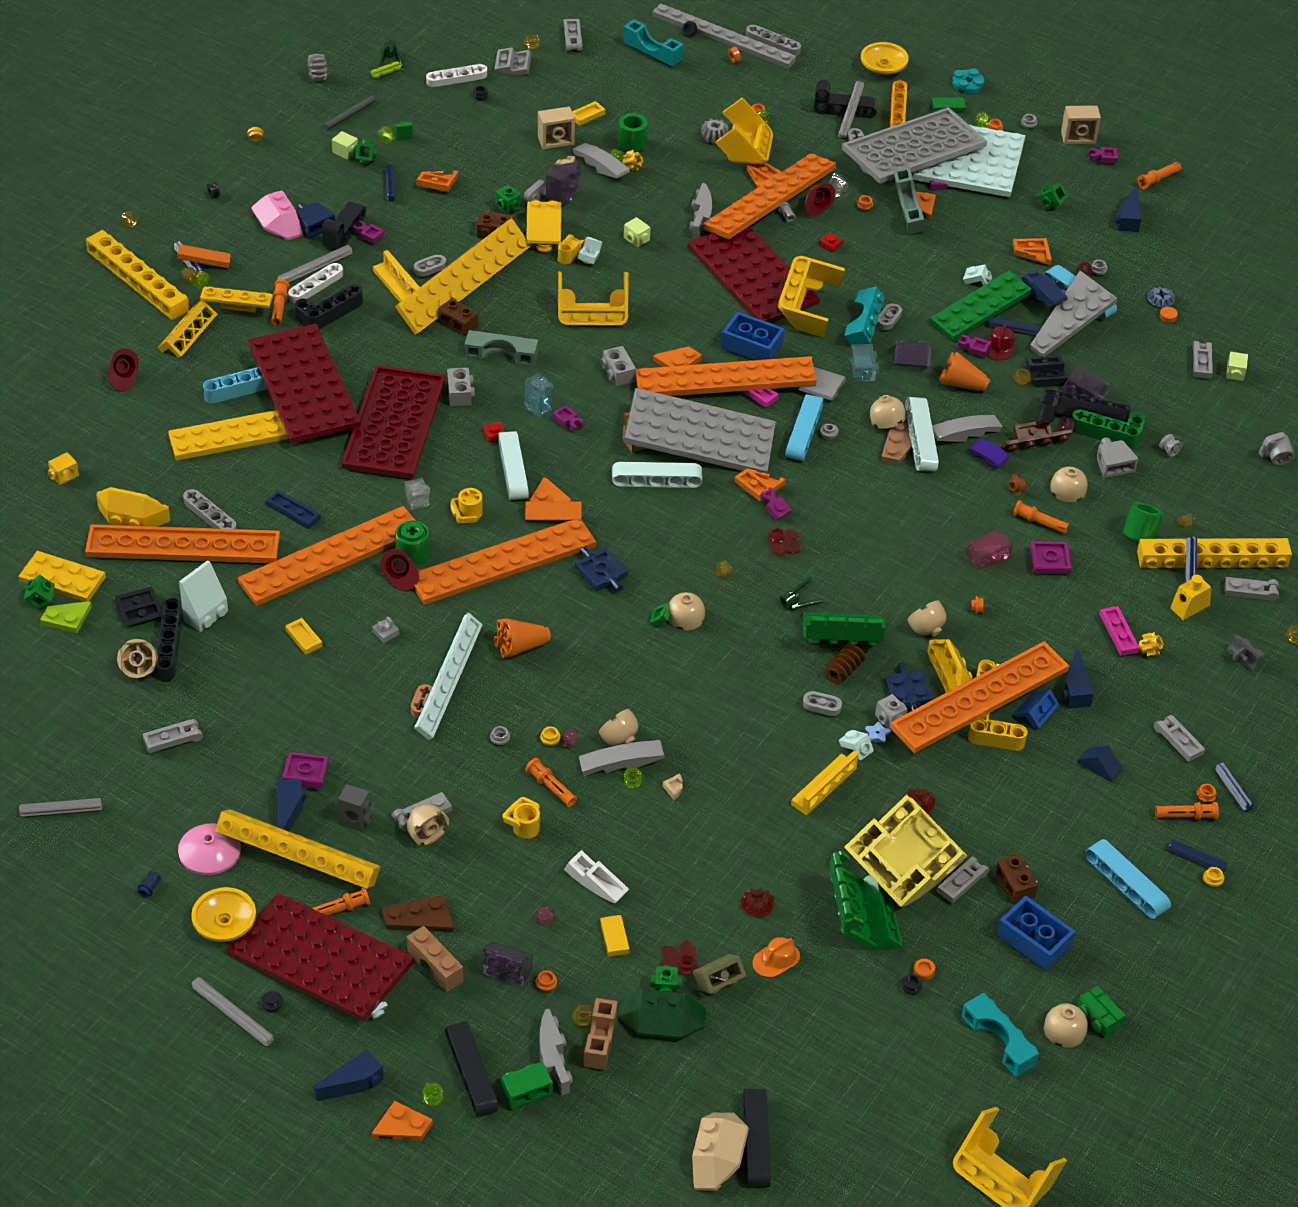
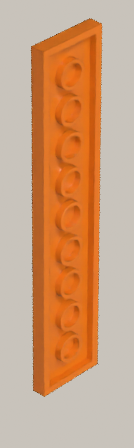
[703,153,836,239]
[636,356,817,396]
[238,506,416,606]
[414,520,596,605]
[85,524,280,563]
[890,641,1069,753]

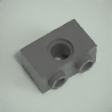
[338,784,372,832]

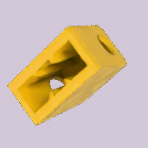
[1170,575,1212,620]

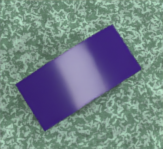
[969,438,1010,468]

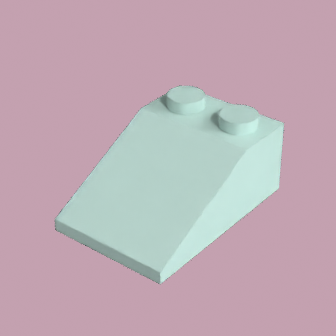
[179,560,228,632]

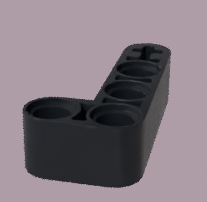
[814,80,877,118]
[322,202,366,250]
[295,284,363,330]

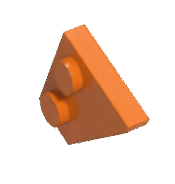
[416,171,458,192]
[900,192,936,220]
[653,346,702,367]
[734,468,786,501]
[529,477,571,502]

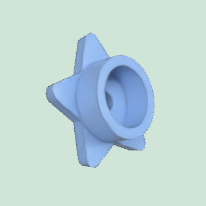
[865,722,891,743]

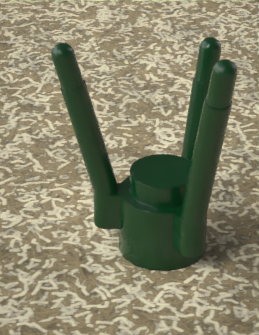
[378,39,404,68]
[779,577,823,611]

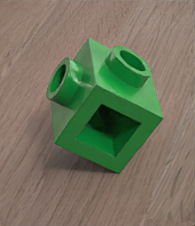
[354,139,378,164]
[1038,182,1068,210]
[495,184,521,214]
[23,575,55,610]
[651,966,682,993]

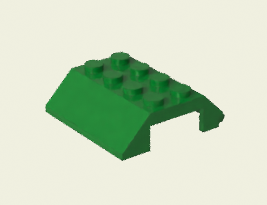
[803,612,885,645]
[830,851,903,951]

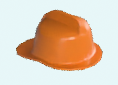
[753,937,800,977]

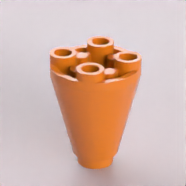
[939,352,990,392]
[494,619,551,658]

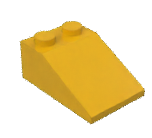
[527,200,561,244]

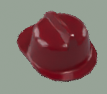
[805,183,836,216]
[987,323,1016,360]
[108,348,139,391]
[380,549,419,591]

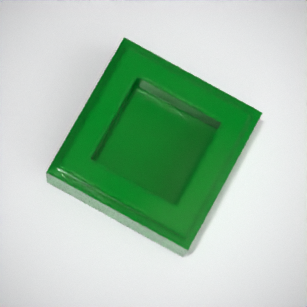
[395,122,413,140]
[650,603,670,627]

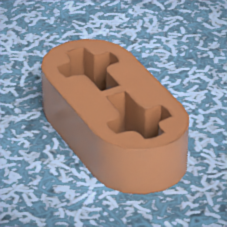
[411,684,432,719]

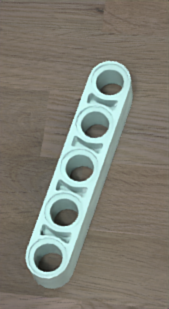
[905,397,938,472]
[498,431,529,501]
[612,462,702,488]

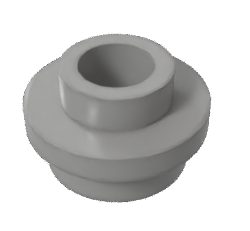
[1021,114,1037,129]
[1091,260,1107,275]
[820,424,838,440]
[490,726,510,745]

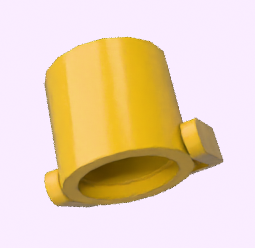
[450,488,483,523]
[502,797,540,839]

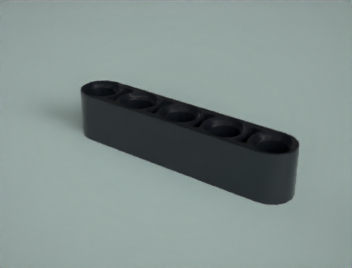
[156,598,183,682]
[445,1021,498,1117]
[743,1089,771,1186]

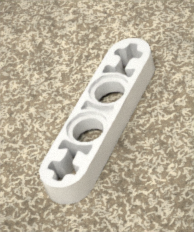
[426,64,487,87]
[288,263,343,304]

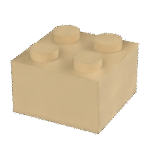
[538,106,575,149]
[1061,106,1101,144]

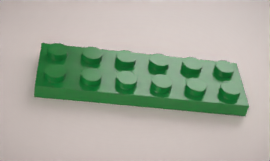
[930,270,1032,341]

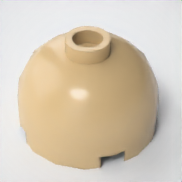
[870,395,907,429]
[1050,467,1087,502]
[668,592,705,630]
[907,600,947,637]
[117,639,158,678]
[599,708,639,746]
[407,804,449,845]
[1044,1003,1088,1048]

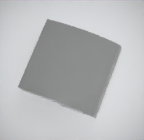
[494,47,531,75]
[799,367,846,401]

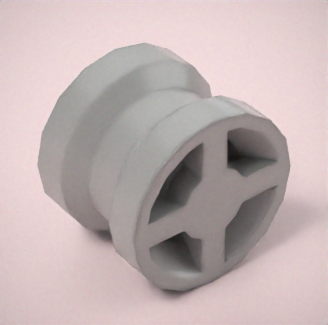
[1159,434,1182,457]

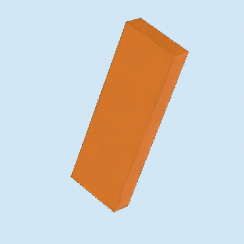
[177,244,231,268]
[525,501,582,521]

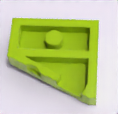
[40,601,92,634]

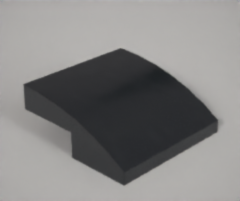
[1026,356,1069,386]
[115,586,162,628]

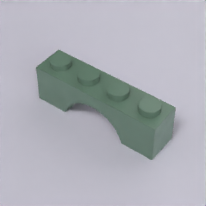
[893,166,925,235]
[465,330,538,367]

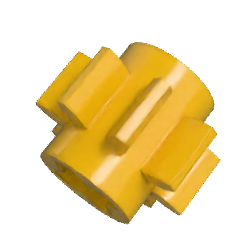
[622,150,643,172]
[1139,632,1163,657]

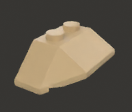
[692,1113,749,1191]

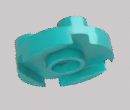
[952,68,984,94]

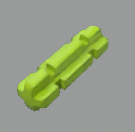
[371,61,401,79]

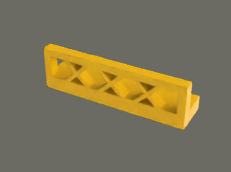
[373,250,419,302]
[158,301,217,358]
[791,751,859,815]

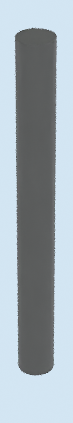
[324,95,376,130]

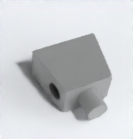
[1097,437,1138,478]

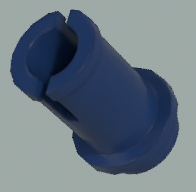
[138,871,161,898]

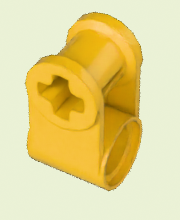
[558,234,585,265]

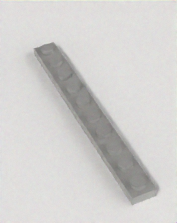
[653,4,796,69]

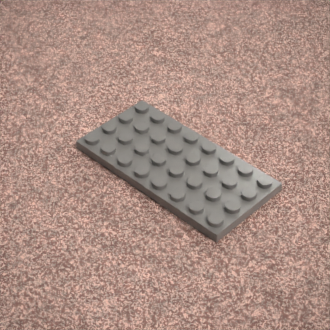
[842,107,987,184]
[624,388,776,473]

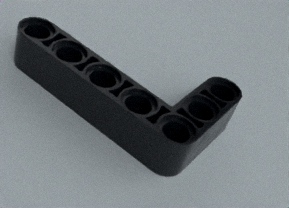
[1038,389,1131,423]

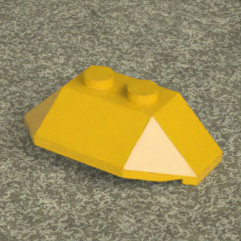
[96,487,170,527]
[928,639,973,693]

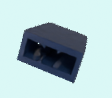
[296,202,335,239]

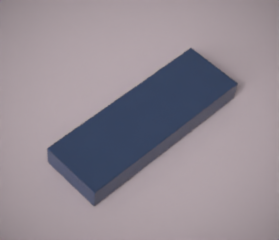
[266,490,321,529]

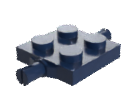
[575,546,628,592]
[885,663,932,711]

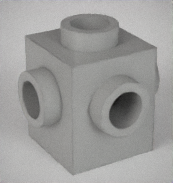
[875,694,907,730]

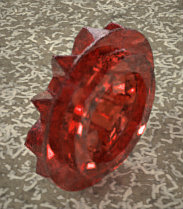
[903,787,935,813]
[741,887,774,917]

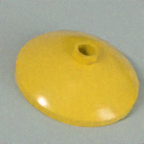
[861,42,908,74]
[191,887,256,942]

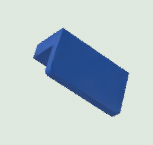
[1014,689,1060,729]

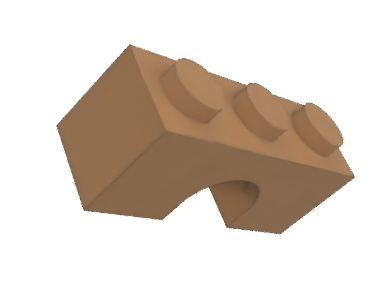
[407,926,463,993]
[584,998,618,1070]

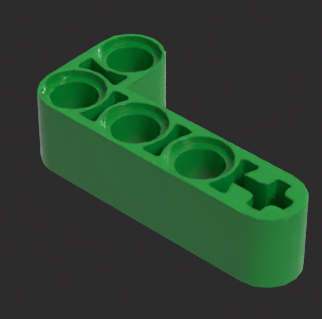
[1070,410,1145,449]

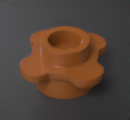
[1008,474,1026,496]

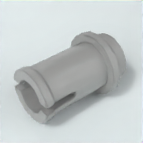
[778,202,796,222]

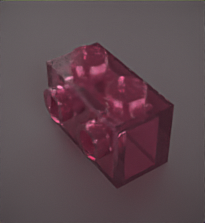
[967,529,1013,570]

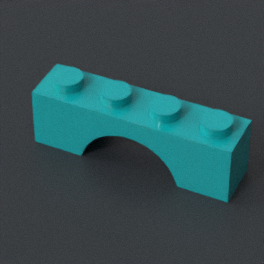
[623,19,684,67]
[844,286,884,348]
[961,993,1039,1077]

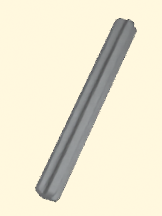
[277,245,353,282]
[192,977,274,1046]

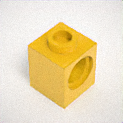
[48,452,79,485]

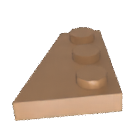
[881,421,912,465]

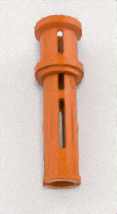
[1137,162,1182,189]
[271,279,290,326]
[1013,500,1070,534]
[525,758,577,807]
[1155,802,1219,820]
[312,887,370,916]

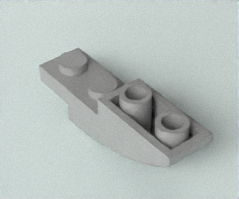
[689,183,712,239]
[540,1009,573,1095]

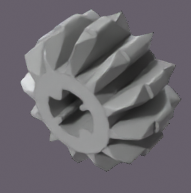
[308,54,327,81]
[701,119,729,144]

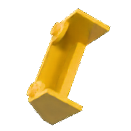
[715,97,773,164]
[778,256,845,338]
[558,272,628,325]
[953,1107,1068,1207]

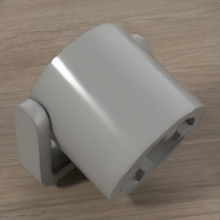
[1259,432,1295,465]

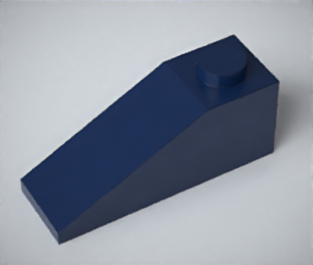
[1115,187,1141,232]
[1021,270,1068,305]
[1062,650,1094,709]
[276,779,307,832]
[313,1050,384,1101]

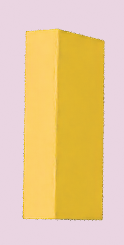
[572,101,605,126]
[285,618,322,655]
[600,915,629,957]

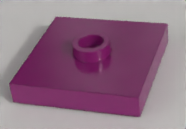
[1030,541,1072,574]
[282,752,329,789]

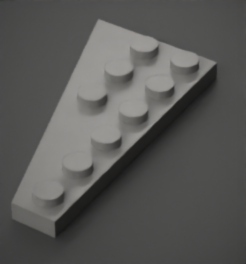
[1030,271,1117,357]

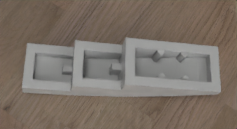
[573,143,630,178]
[932,415,1003,442]
[579,740,665,776]

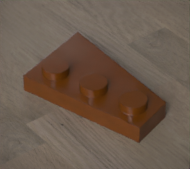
[382,895,454,933]

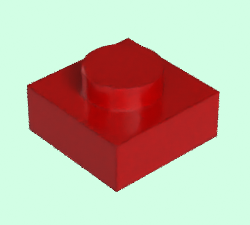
[819,232,843,253]
[483,422,505,443]

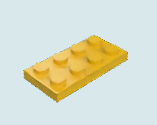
[18,551,106,602]

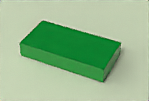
[931,97,966,112]

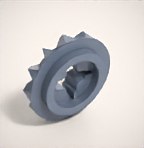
[1148,286,1175,308]

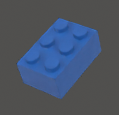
[721,311,785,360]
[997,895,1076,971]

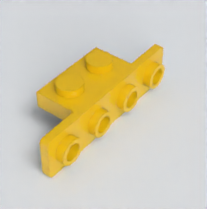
[200,287,273,312]

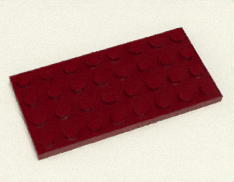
[688,226,820,323]
[248,324,361,443]
[341,365,446,479]
[227,893,415,1022]

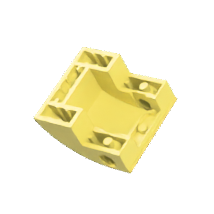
[845,795,967,907]

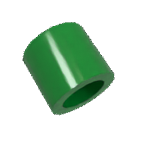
[618,113,648,152]
[1123,502,1163,542]
[395,520,430,565]

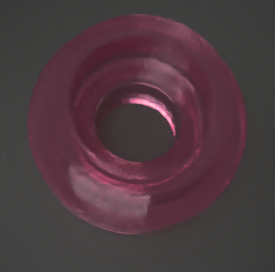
[1058,417,1074,431]
[562,728,579,748]
[535,907,555,926]

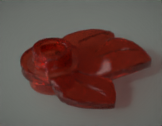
[768,528,801,556]
[659,940,698,974]

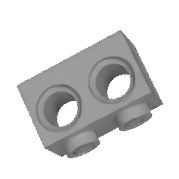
[601,346,636,386]
[447,368,475,406]

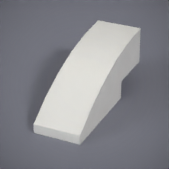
[564,850,629,904]

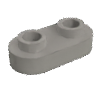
[523,180,549,204]
[414,255,446,277]
[876,304,902,330]
[803,691,842,716]

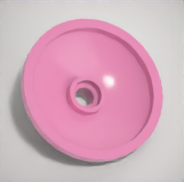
[178,823,241,875]

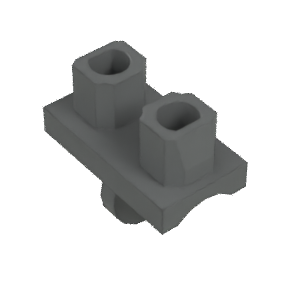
[1227,635,1265,671]

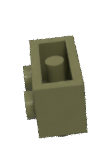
[693,954,746,994]

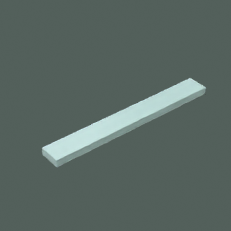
[414,613,483,740]

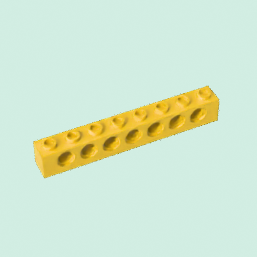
[86,230,189,320]
[1137,538,1292,568]
[215,809,381,889]

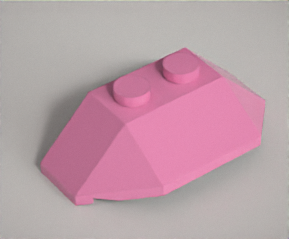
[252,190,303,241]

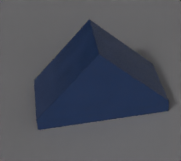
[1078,745,1122,782]

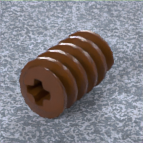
[824,644,866,685]

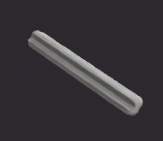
[838,81,864,139]
[19,798,102,817]

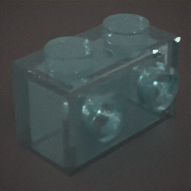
[850,344,879,381]
[524,373,553,418]

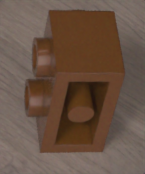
[477,212,514,238]
[438,298,479,337]
[995,854,1038,904]

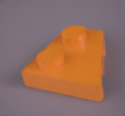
[746,162,782,188]
[1012,238,1052,265]
[372,1101,433,1141]

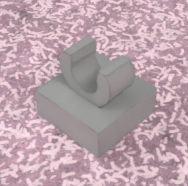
[372,617,399,643]

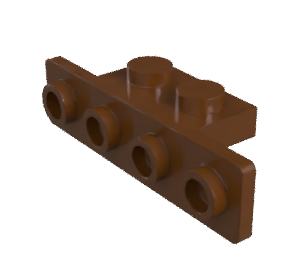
[1001,421,1073,452]

